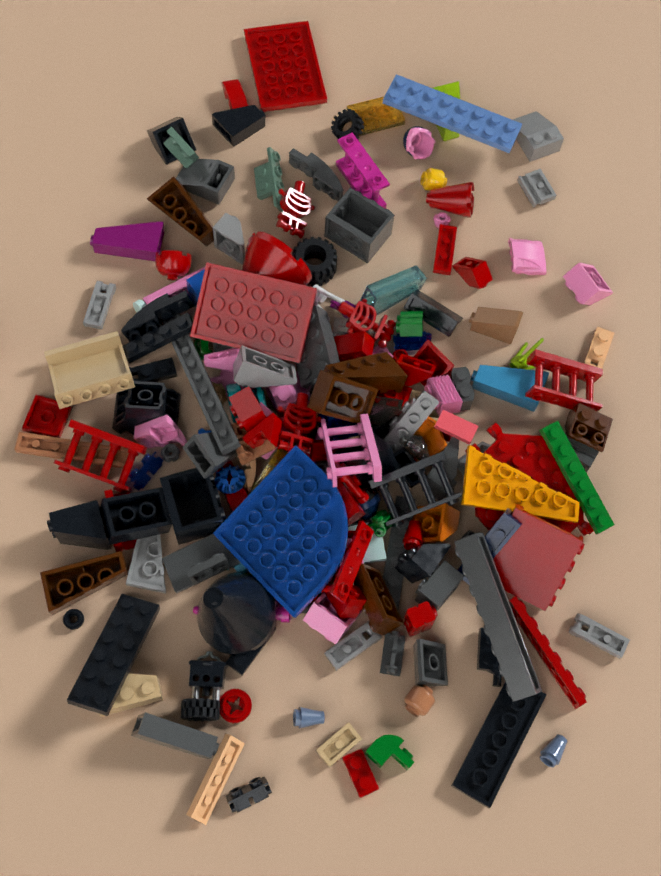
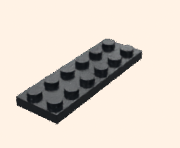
[67,594,160,716]
[451,681,546,809]

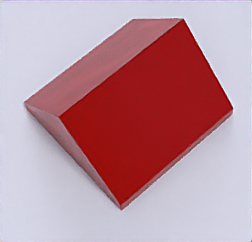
[414,340,454,387]

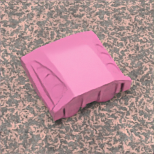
[508,238,547,275]

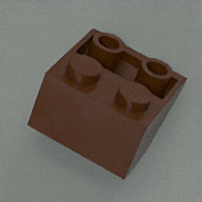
[565,403,613,452]

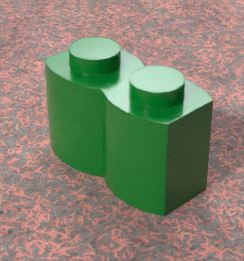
[396,311,423,337]

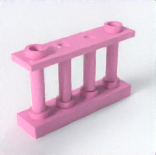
[318,414,382,487]

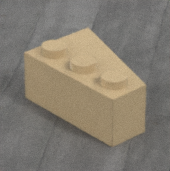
[98,674,163,717]

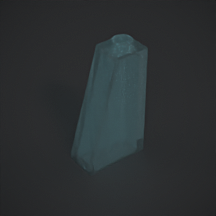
[360,265,427,319]

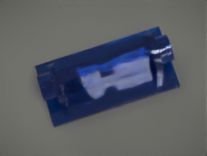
[393,331,432,351]
[127,451,164,490]

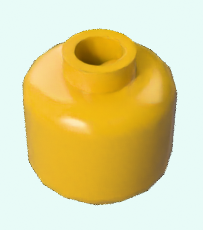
[420,168,447,191]

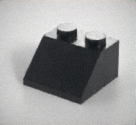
[147,117,196,165]
[395,544,451,584]

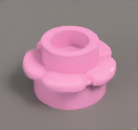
[433,212,451,228]

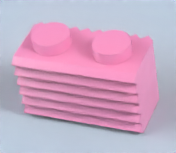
[424,375,463,416]

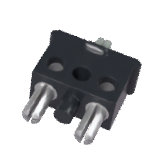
[189,651,228,701]

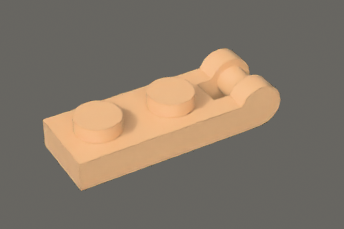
[584,326,614,369]

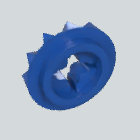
[214,464,246,494]

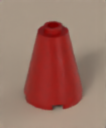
[426,182,474,218]

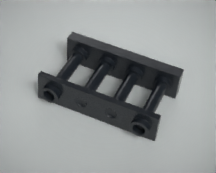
[369,451,462,528]

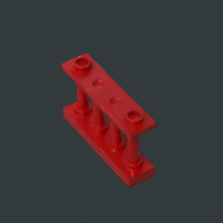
[525,349,603,412]
[54,419,147,493]
[312,520,374,603]

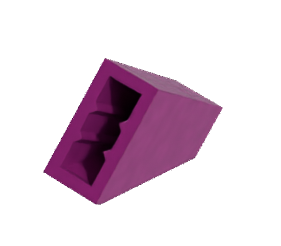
[90,221,165,261]

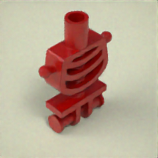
[276,181,315,239]
[337,298,396,348]
[277,393,322,457]

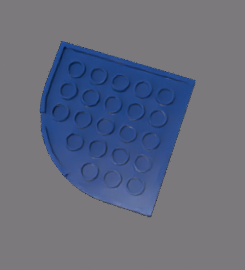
[213,445,348,618]

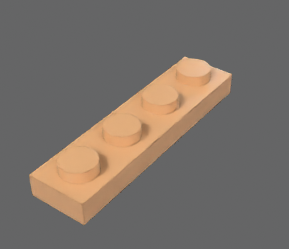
[186,733,245,825]

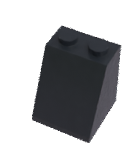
[333,432,399,489]
[47,500,112,550]

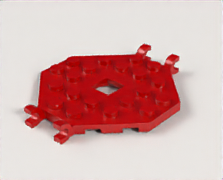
[465,423,593,536]

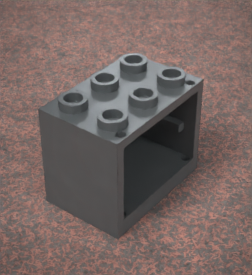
[324,188,395,264]

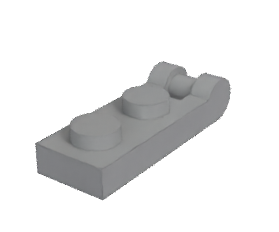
[83,281,116,330]
[568,613,630,659]
[324,621,382,671]

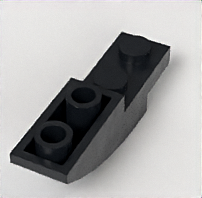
[121,291,195,342]

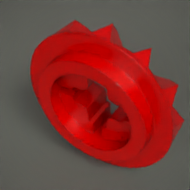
[219,689,252,724]

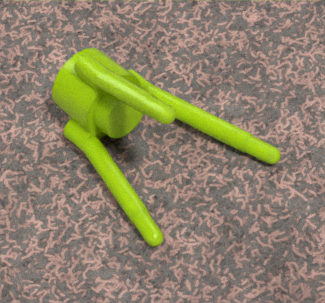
[509,338,544,370]

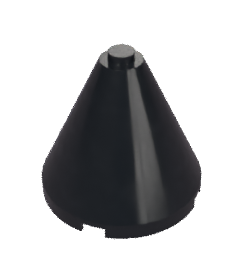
[197,572,278,655]

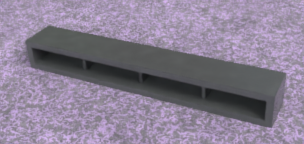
[454,532,542,702]

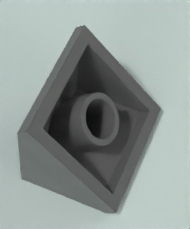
[413,639,448,687]

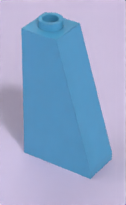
[471,365,549,412]

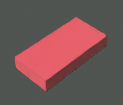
[434,410,479,445]

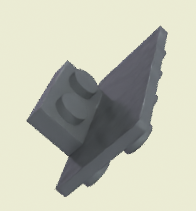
[162,534,241,593]

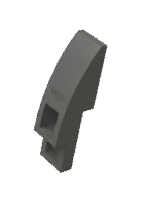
[289,148,344,201]

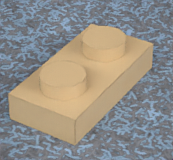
[316,722,362,768]

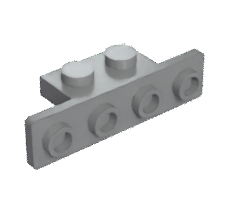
[384,391,439,453]

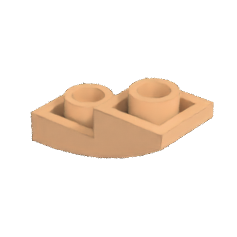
[243,459,257,495]

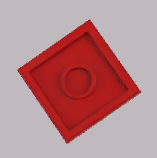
[22,395,73,438]

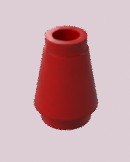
[403,520,422,550]

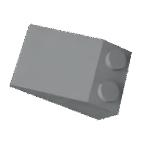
[513,111,564,162]
[233,345,297,388]

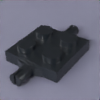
[477,628,501,687]

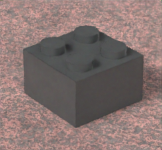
[415,561,464,611]

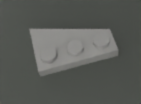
[126,535,166,594]

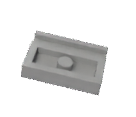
[517,169,557,207]

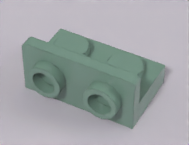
[164,127,199,169]

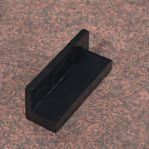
[403,290,463,337]

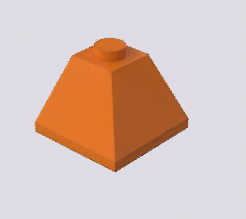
[413,503,460,544]

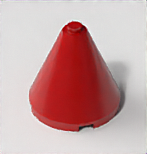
[242,231,312,286]

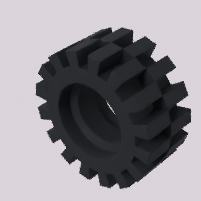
[331,109,364,139]
[181,698,220,721]

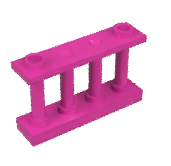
[335,132,390,209]

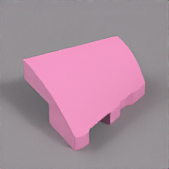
[134,415,187,448]

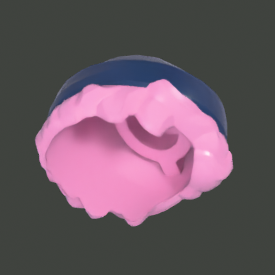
[403,126,435,160]

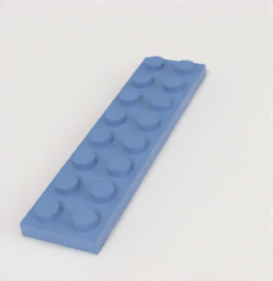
[383,74,522,153]

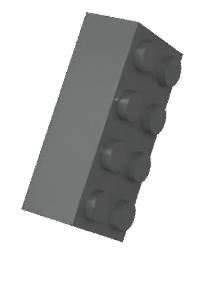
[295,305,340,389]

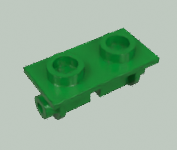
[368,510,392,537]

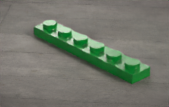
[539,421,615,534]

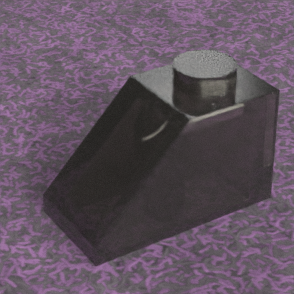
[369,396,403,427]

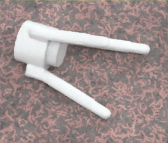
[313,284,345,321]

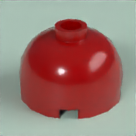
[155,250,192,281]

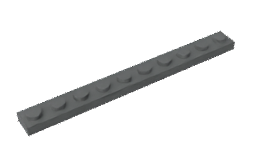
[162,313,241,455]

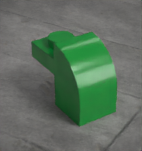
[364,735,415,770]

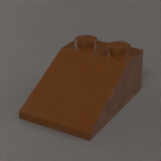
[307,370,379,424]

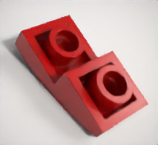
[222,79,248,109]

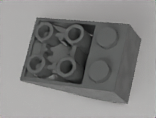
[176,159,235,205]

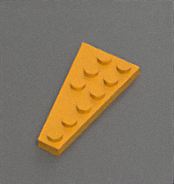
[461,445,580,523]

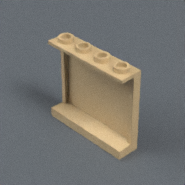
[44,331,135,409]

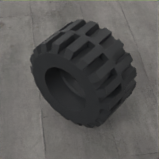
[292,237,337,287]

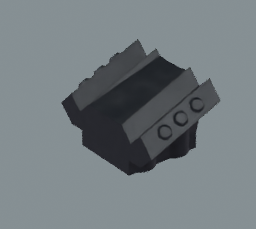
[112,381,181,435]

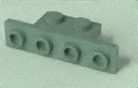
[254,147,284,212]

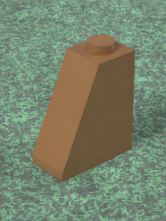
[469,307,523,344]

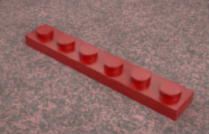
[509,596,587,710]

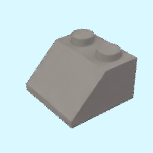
[213,213,245,265]

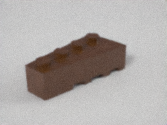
[147,176,214,247]
[324,351,408,393]
[40,551,128,615]

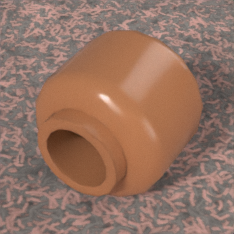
[404,684,435,717]

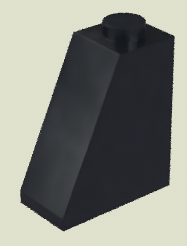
[212,105,266,147]

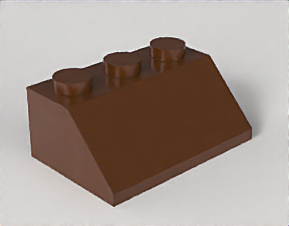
[354,563,404,635]

